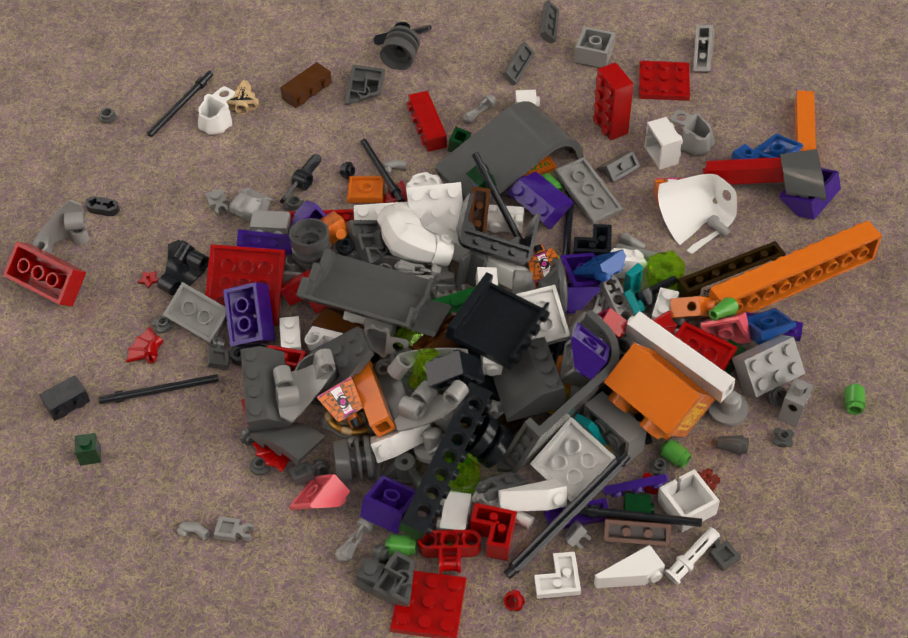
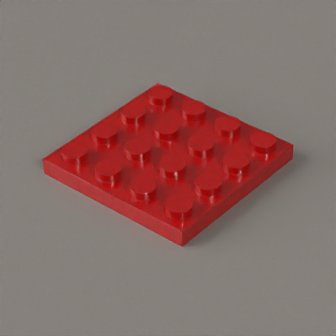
[205,244,286,326]

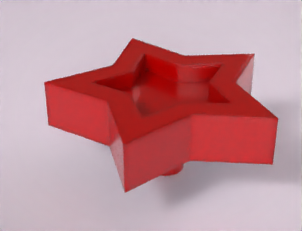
[138,271,158,289]

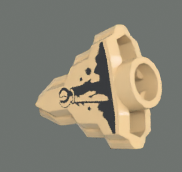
[226,80,259,114]

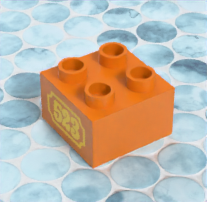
[604,342,716,440]

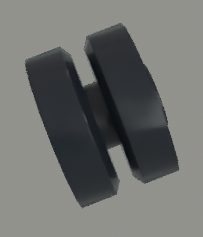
[465,414,513,468]

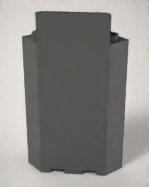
[296,248,453,337]

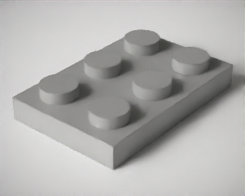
[163,282,227,343]

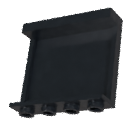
[446,272,550,370]

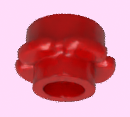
[504,589,525,612]

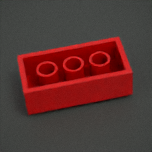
[593,62,634,141]
[3,241,87,307]

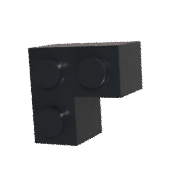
[573,224,612,256]
[425,349,485,391]

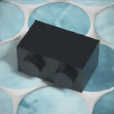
[39,375,90,421]

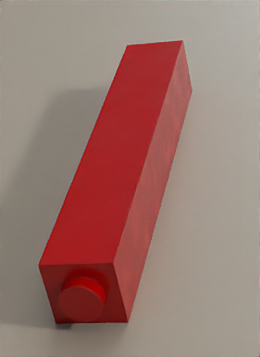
[703,157,783,185]

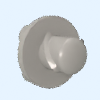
[707,390,748,426]
[414,427,455,463]

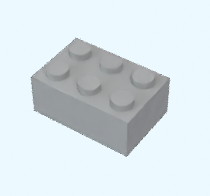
[732,335,806,397]
[584,391,647,465]

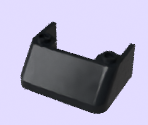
[456,192,541,265]

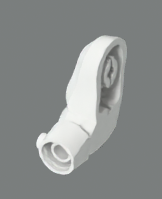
[377,203,454,267]

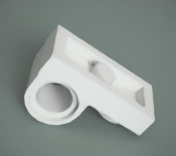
[304,326,343,351]

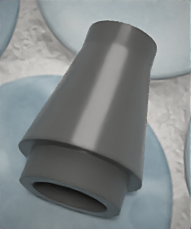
[717,435,749,455]

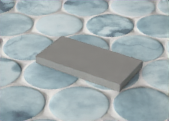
[554,157,623,226]

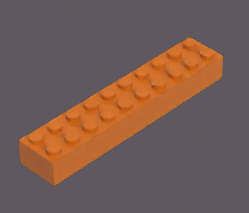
[709,221,882,314]

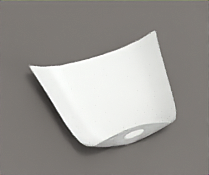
[658,174,737,254]

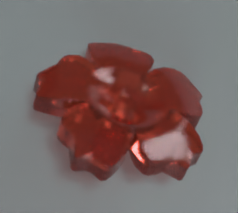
[697,468,720,491]

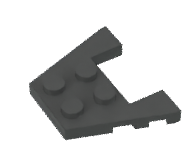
[310,326,374,391]

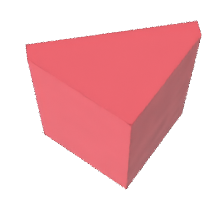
[701,312,751,344]

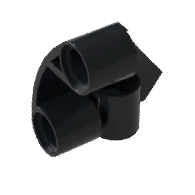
[157,240,209,296]

